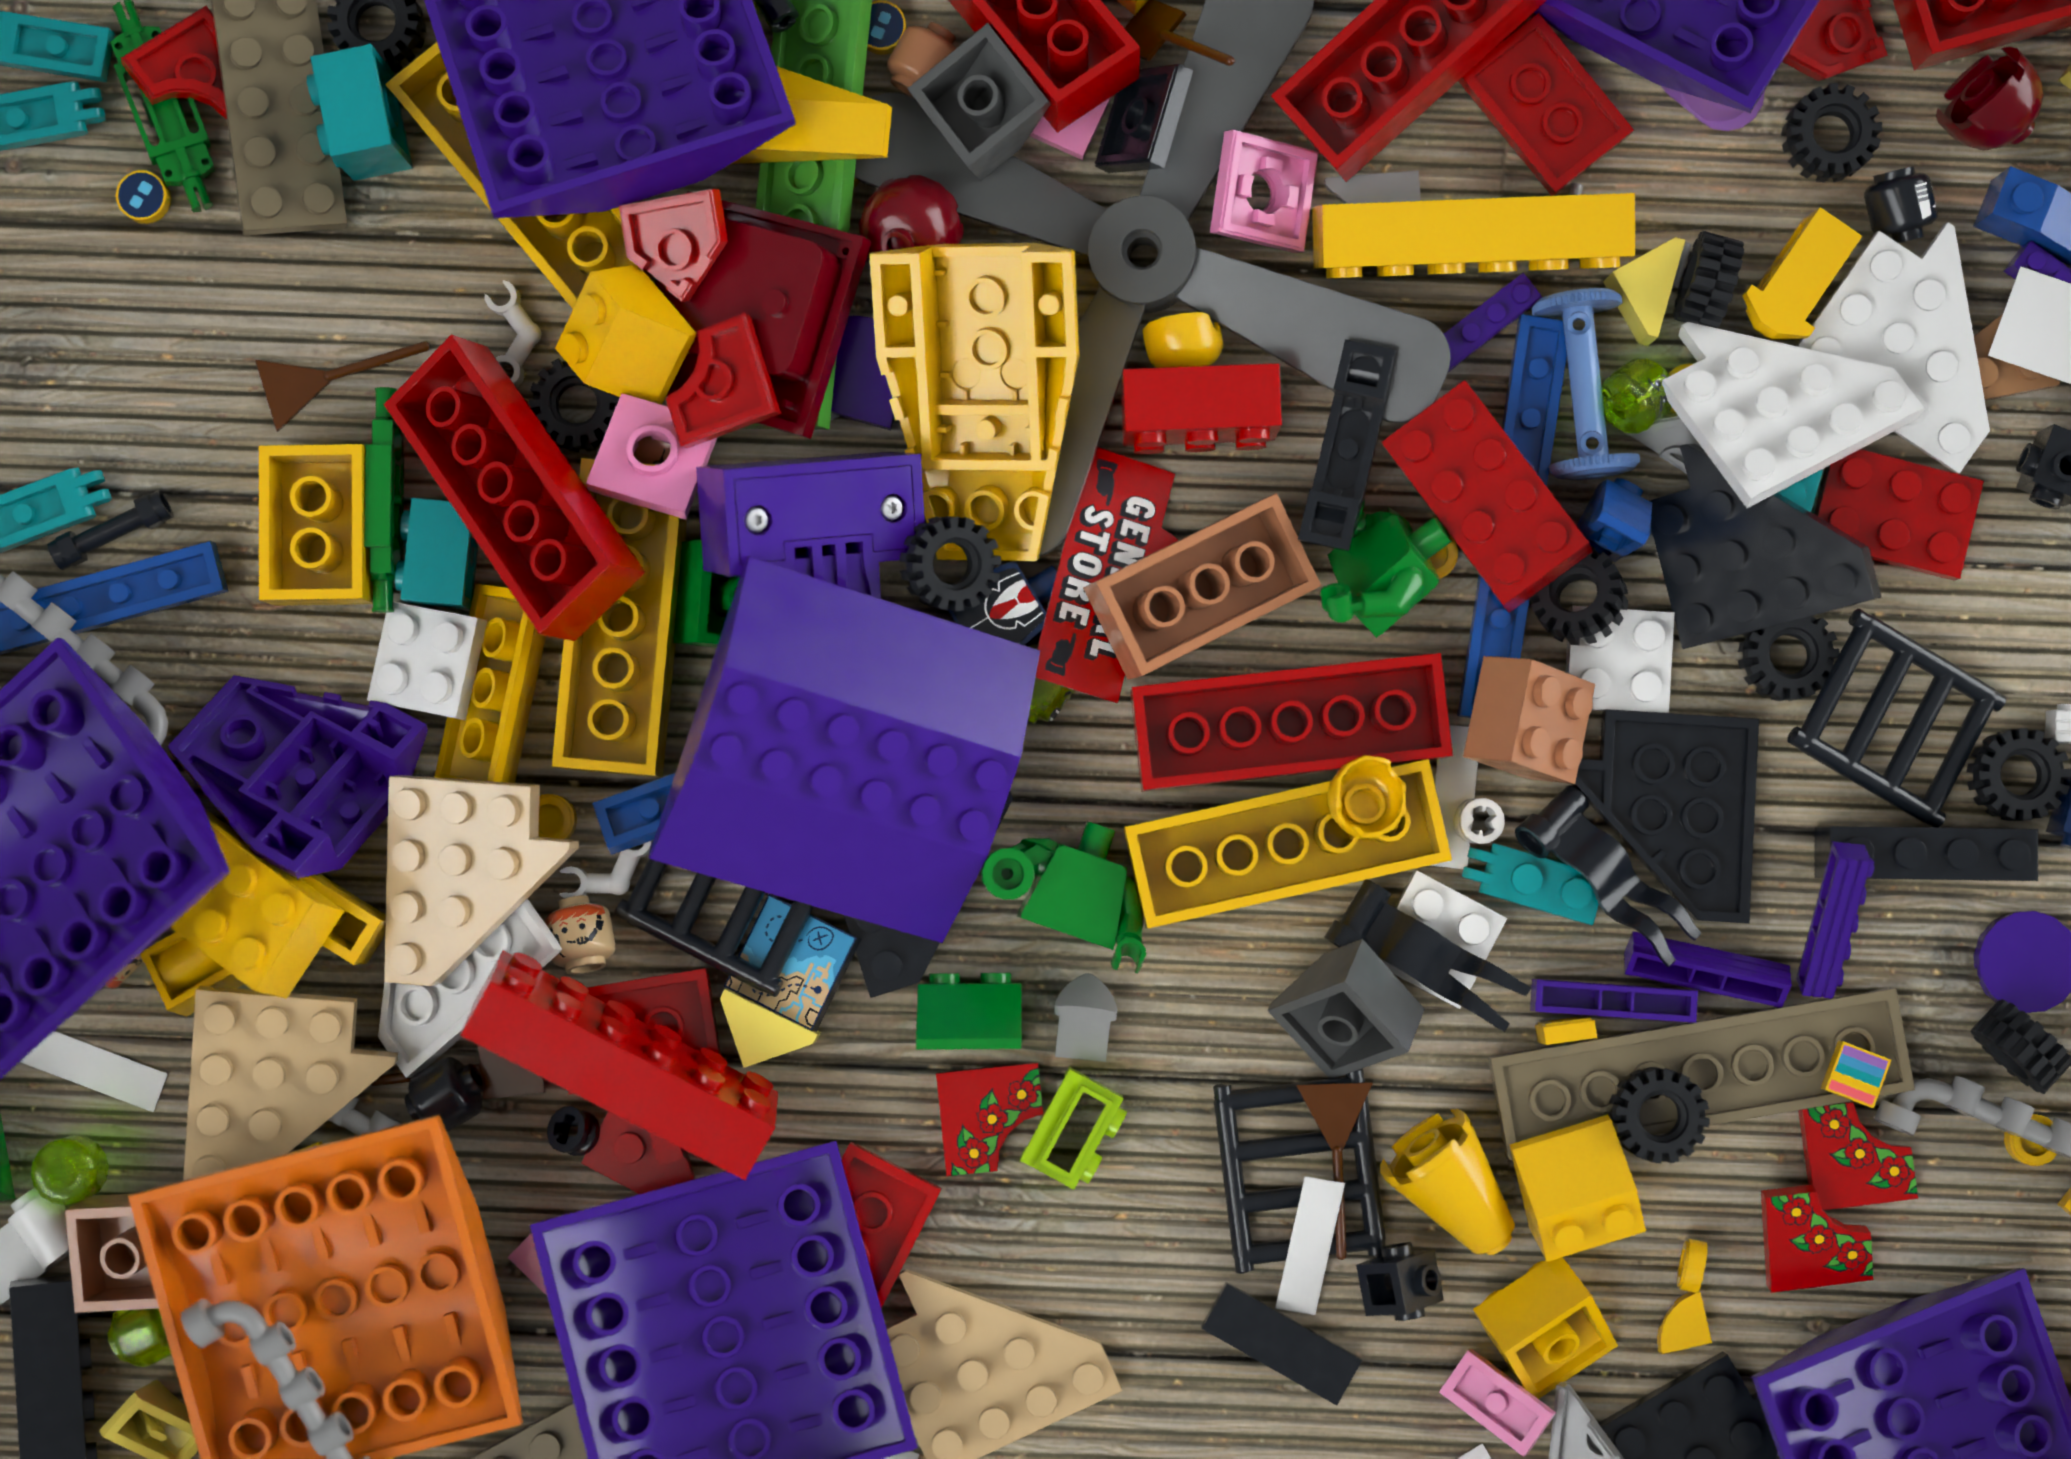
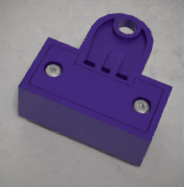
[696,451,925,599]

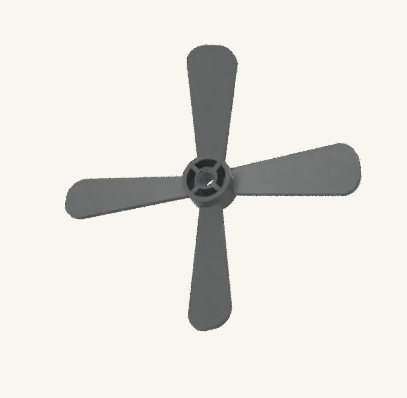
[855,0,1450,556]

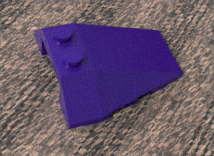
[167,675,428,878]

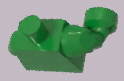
[1320,498,1452,638]
[981,821,1146,973]

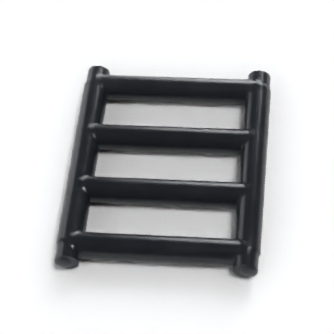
[1787,608,2006,828]
[614,859,814,997]
[1213,1068,1386,1274]

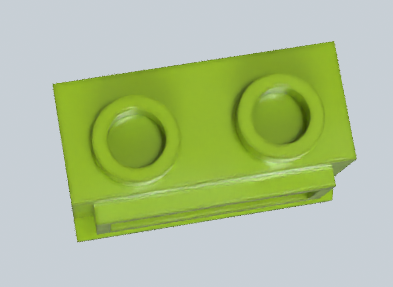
[1019,1066,1127,1190]

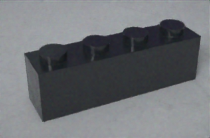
[1814,826,2038,881]
[9,1274,98,1459]

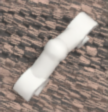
[485,280,542,388]
[559,840,654,898]

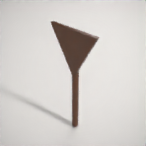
[255,341,430,432]
[1296,1082,1373,1260]

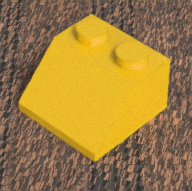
[555,264,697,405]
[1509,1114,1646,1262]
[1473,1257,1618,1399]

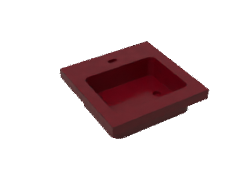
[655,191,872,439]

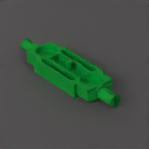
[110,0,215,213]
[364,387,404,613]

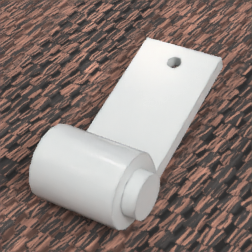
[0,1187,69,1306]

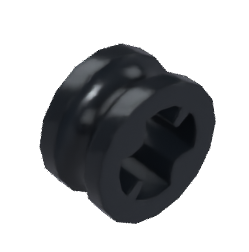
[547,1106,600,1156]

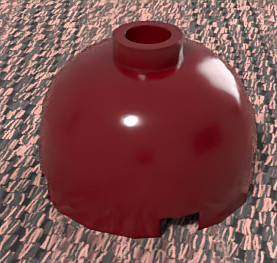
[1936,46,2044,151]
[859,175,964,260]

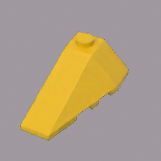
[731,66,892,164]

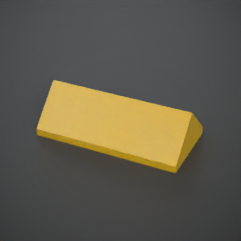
[434,584,546,783]

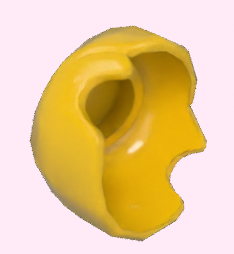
[1142,312,1223,368]
[1327,755,1406,839]

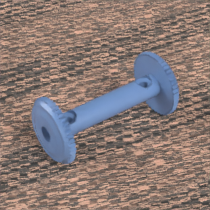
[1532,288,1640,480]

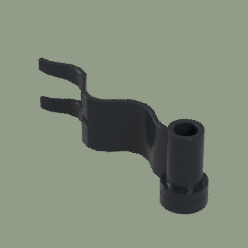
[1515,786,1702,967]
[1324,879,1531,1032]

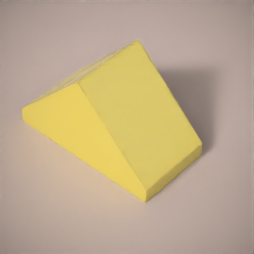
[1603,237,1685,346]
[720,988,821,1068]
[99,1379,198,1459]

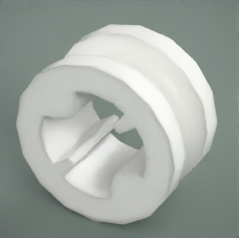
[1453,798,1505,844]

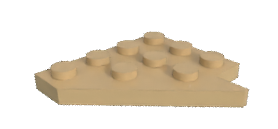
[384,775,579,986]
[183,986,398,1181]
[886,1269,1122,1459]

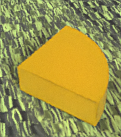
[1657,1292,1712,1354]

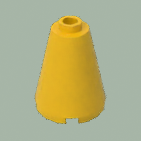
[1380,1109,1515,1255]

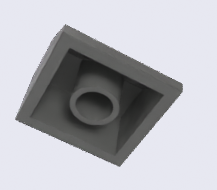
[907,23,1051,181]
[1267,939,1425,1078]

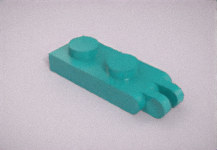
[0,11,115,83]
[0,82,106,151]
[0,468,112,553]
[1461,843,1599,926]

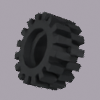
[327,0,426,71]
[1781,83,1883,183]
[1674,230,1744,328]
[529,358,620,452]
[899,516,1001,611]
[1529,547,1628,646]
[1738,616,1840,701]
[1966,728,2071,821]
[1971,999,2071,1094]
[1608,1067,1710,1164]

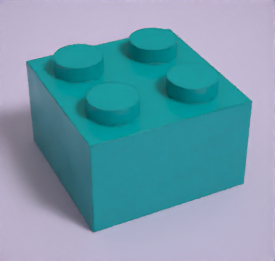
[307,44,413,181]

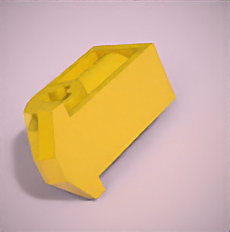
[1742,207,1862,340]
[140,932,245,1017]

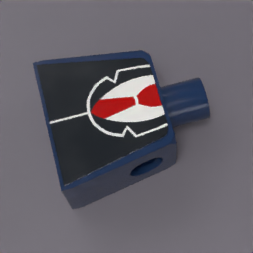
[948,561,1057,646]

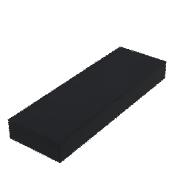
[1201,1282,1362,1406]

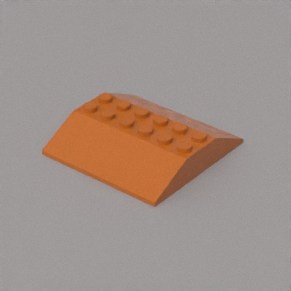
[128,1115,523,1459]

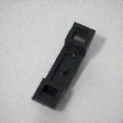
[1298,339,1396,552]

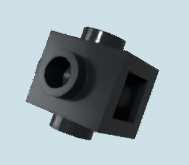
[2016,424,2071,509]
[1356,1242,1444,1321]

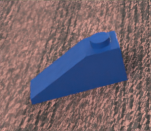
[1973,166,2071,265]
[1576,478,1653,562]

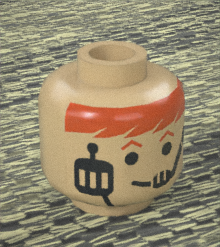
[544,895,615,975]

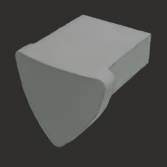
[1054,973,1118,1062]

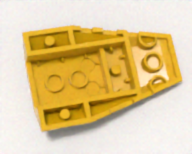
[869,243,1079,561]

